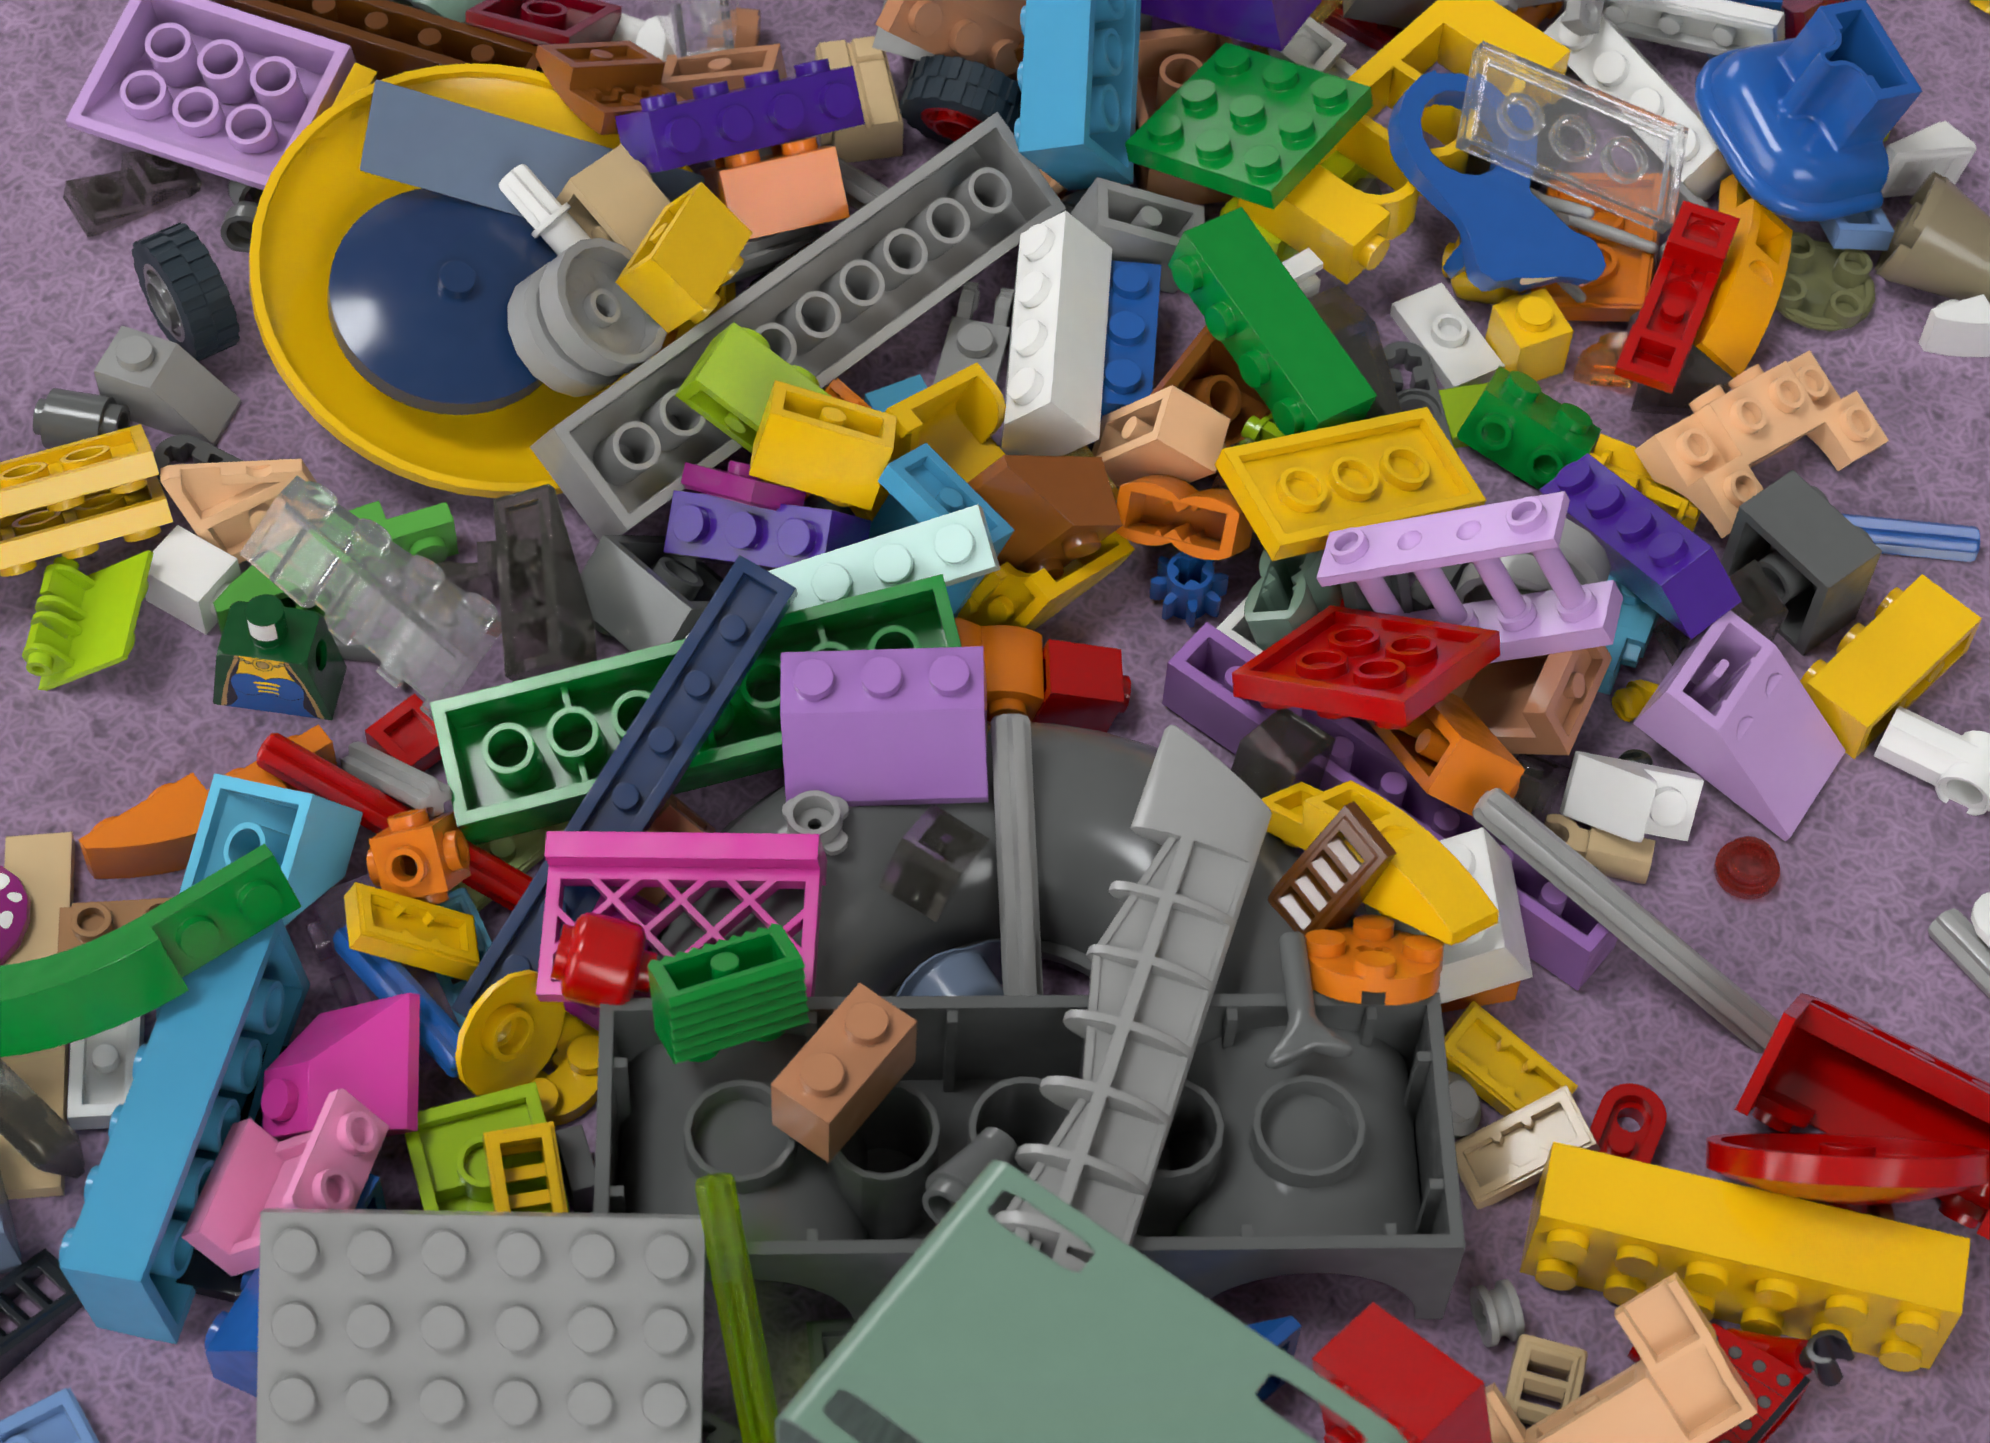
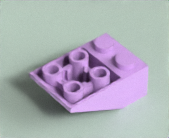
[1633,610,1846,842]

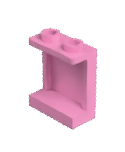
[181,1088,390,1277]

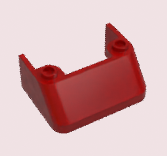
[1735,993,1990,1240]

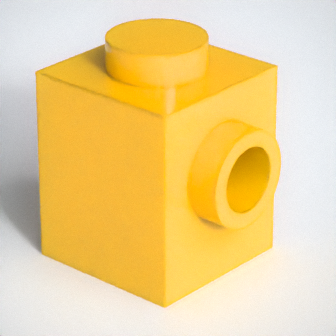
[1485,288,1574,381]

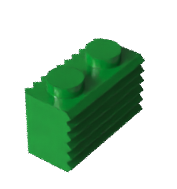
[647,923,810,1065]

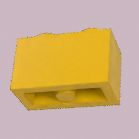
[615,182,753,333]
[749,380,897,511]

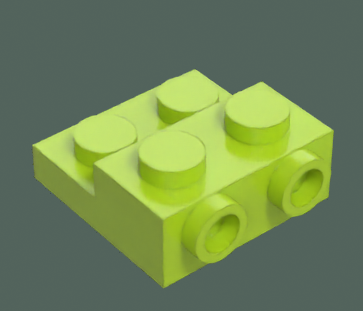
[404,1082,570,1213]

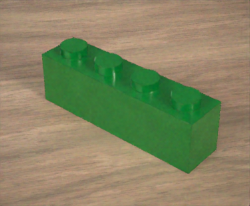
[1168,207,1377,436]

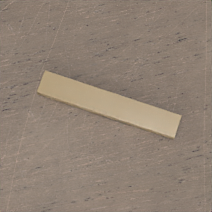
[0,832,75,1200]

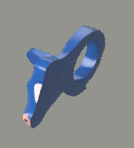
[1388,70,1606,292]

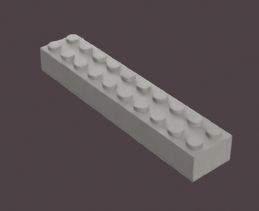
[530,112,1066,542]

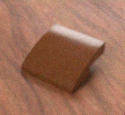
[536,41,686,135]

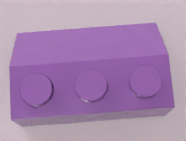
[780,646,989,806]

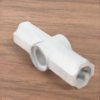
[1874,706,1990,816]

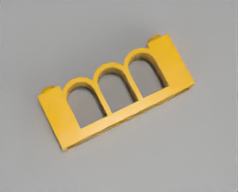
[1237,0,1571,285]

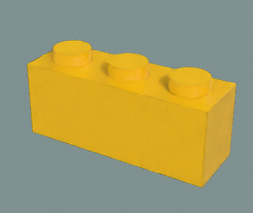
[1800,574,1982,759]

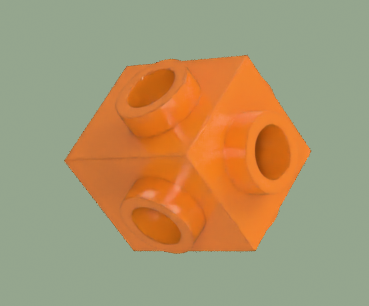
[367,808,471,905]

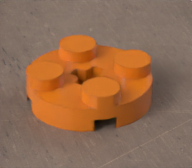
[1305,914,1444,1005]

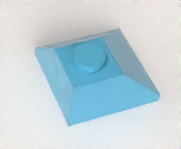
[179,773,363,926]

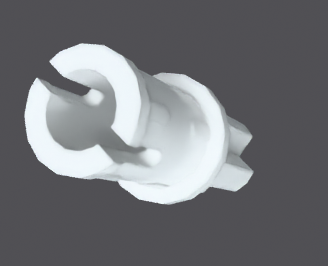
[499,164,591,255]

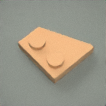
[160,459,333,564]

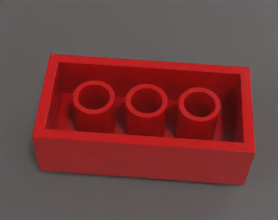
[1312,1302,1492,1443]

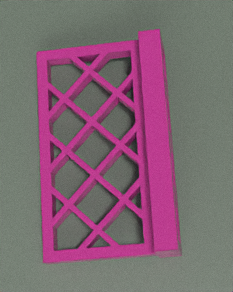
[536,831,827,1002]

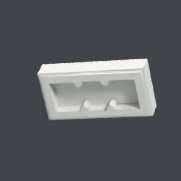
[1390,283,1505,389]

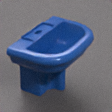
[1694,0,1923,222]

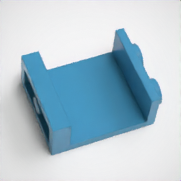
[869,443,1015,618]

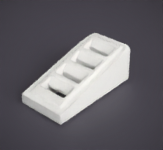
[1881,121,1976,197]

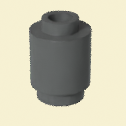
[33,388,130,449]

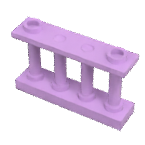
[1316,491,1623,663]

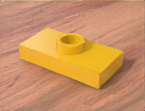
[344,882,480,981]
[1444,1001,1578,1117]

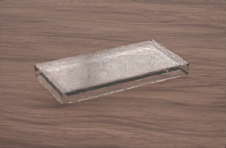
[1455,41,1689,234]

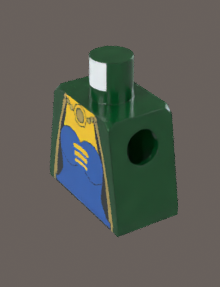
[213,594,347,720]

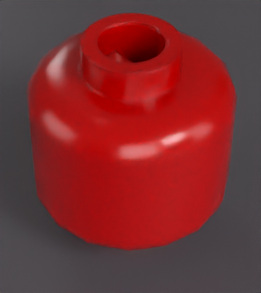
[550,912,658,1008]

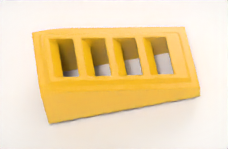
[482,1121,568,1213]

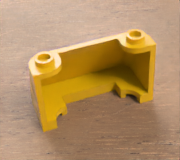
[849,362,1135,631]

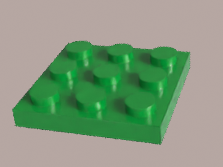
[1125,42,1373,210]

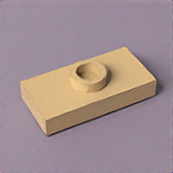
[1455,1085,1600,1210]

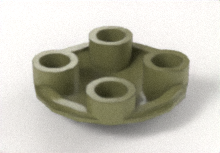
[1775,232,1875,332]

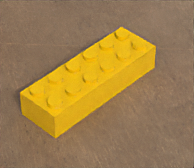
[1519,1141,1971,1372]

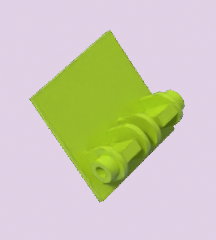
[22,550,154,691]

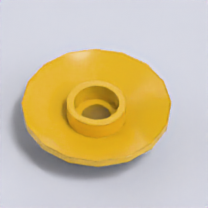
[455,970,565,1096]

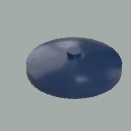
[327,189,558,415]

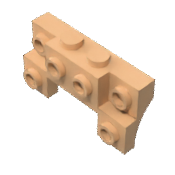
[1634,350,1889,538]
[1485,1272,1758,1443]

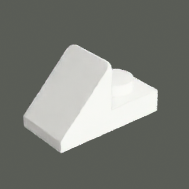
[1559,751,1704,843]

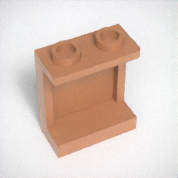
[1451,646,1612,755]

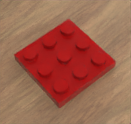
[1232,605,1501,729]

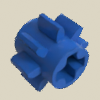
[1149,552,1228,628]

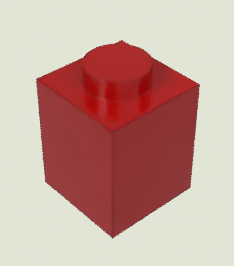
[1032,639,1131,733]

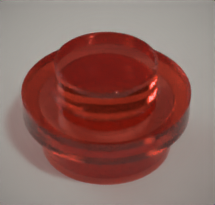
[1714,836,1780,900]

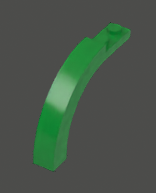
[0,843,302,1057]

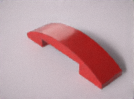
[1614,200,1740,394]

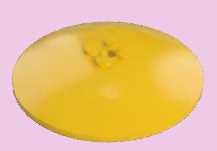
[248,63,736,499]

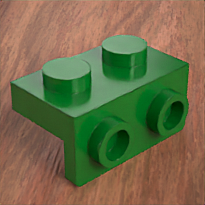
[1457,365,1602,490]

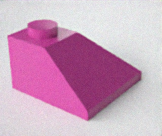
[261,992,420,1142]

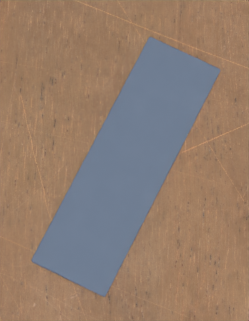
[360,80,705,218]

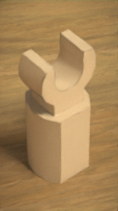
[1544,813,1655,884]

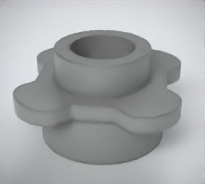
[782,790,849,855]

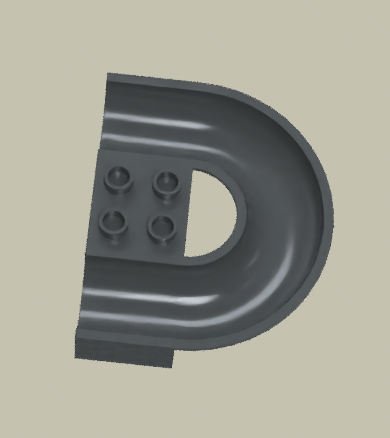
[594,722,1465,1324]

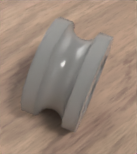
[1470,1279,1525,1347]

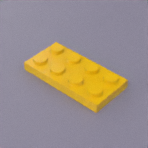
[1215,407,1486,561]

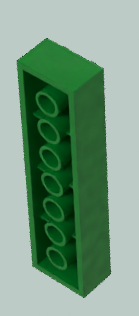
[430,574,962,845]

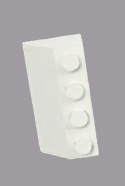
[1001,211,1112,456]

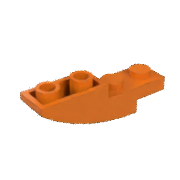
[78,724,338,879]

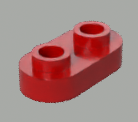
[1590,1083,1667,1164]

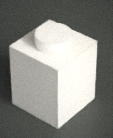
[145,525,241,635]

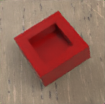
[365,693,442,772]

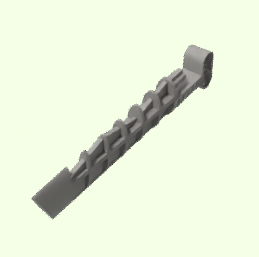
[994,725,1272,1272]

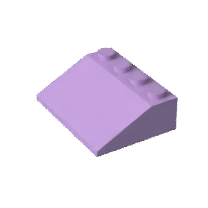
[65,0,356,190]

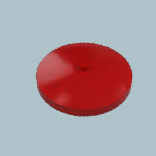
[1705,1132,1990,1214]

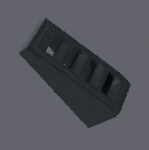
[0,1248,83,1381]

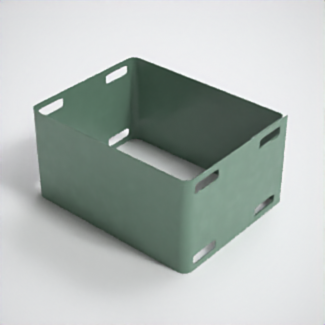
[776,1160,1408,1443]

